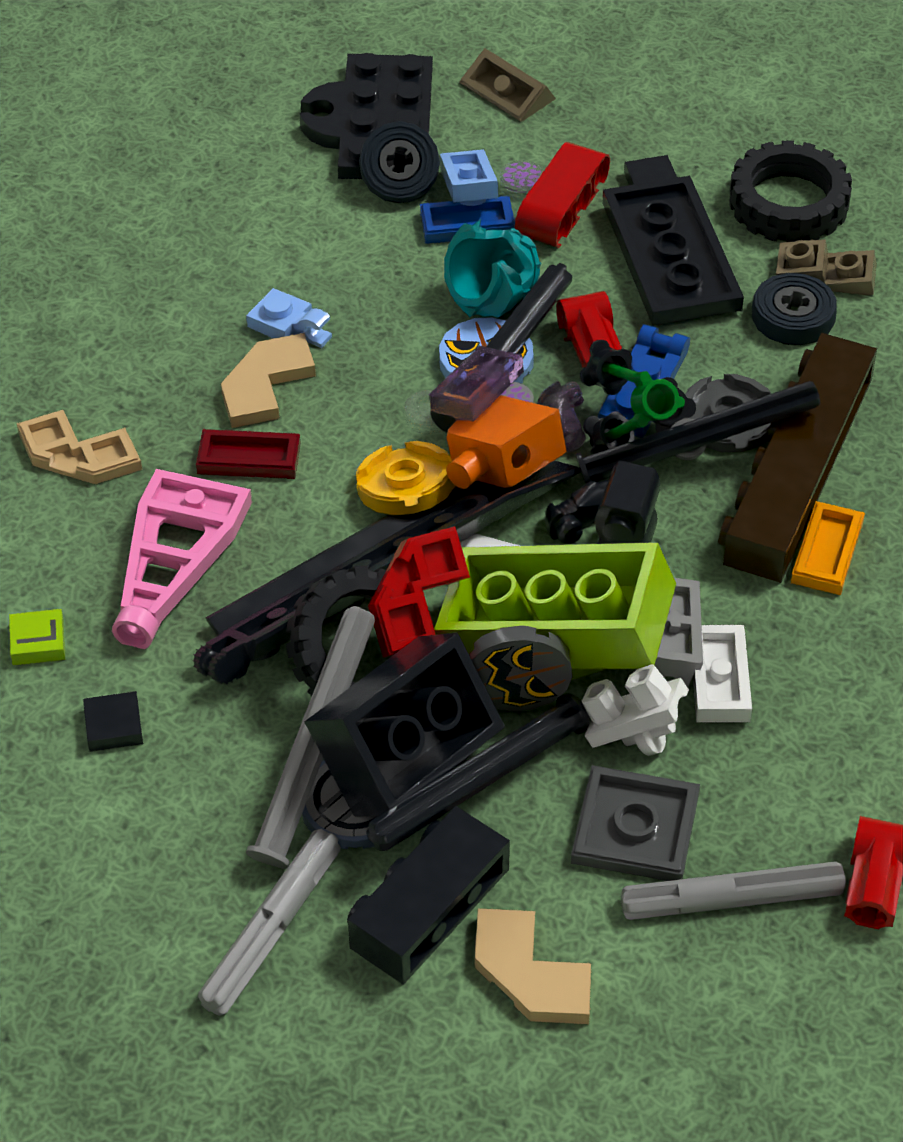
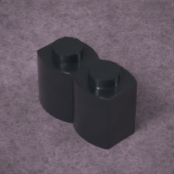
[595,461,660,544]

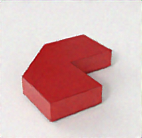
[368,526,470,658]

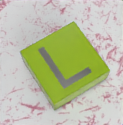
[9,609,66,665]

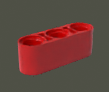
[514,142,610,248]

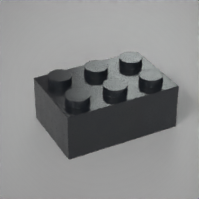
[304,632,505,817]

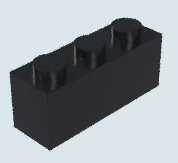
[347,806,510,985]

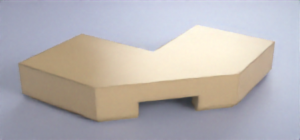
[221,333,316,428]
[17,410,142,484]
[475,908,591,1024]

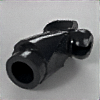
[545,479,608,544]

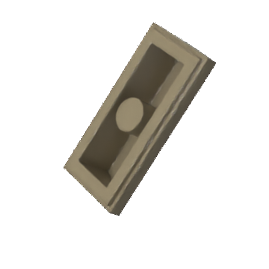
[459,48,556,122]

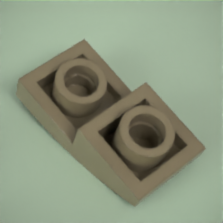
[776,239,877,295]

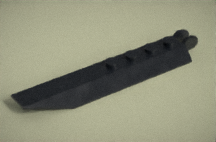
[192,460,581,684]

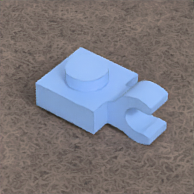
[246,288,332,348]

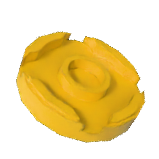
[356,441,455,515]

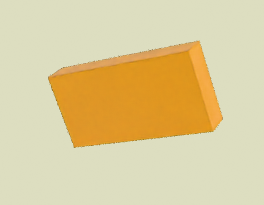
[791,501,865,595]

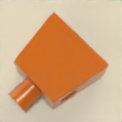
[446,392,567,489]

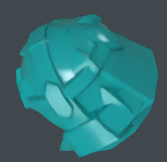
[444,219,542,318]

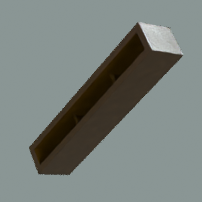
[718,333,877,583]

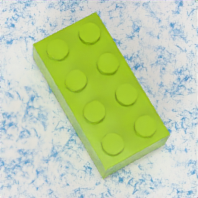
[434,543,676,669]

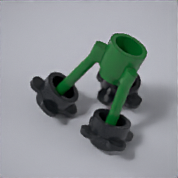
[580,339,696,455]

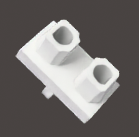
[582,664,689,756]

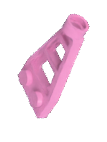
[112,469,252,649]

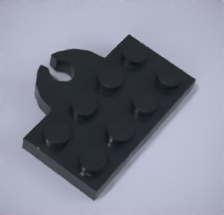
[299,53,433,179]

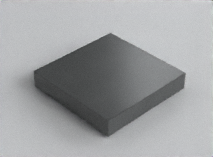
[571,765,700,881]

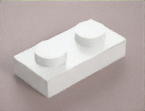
[693,625,752,722]

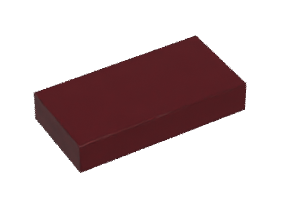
[196,429,301,479]

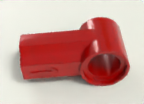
[556,291,622,368]
[844,816,903,930]

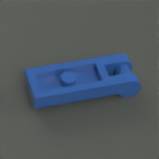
[598,324,690,438]

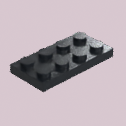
[602,176,744,326]

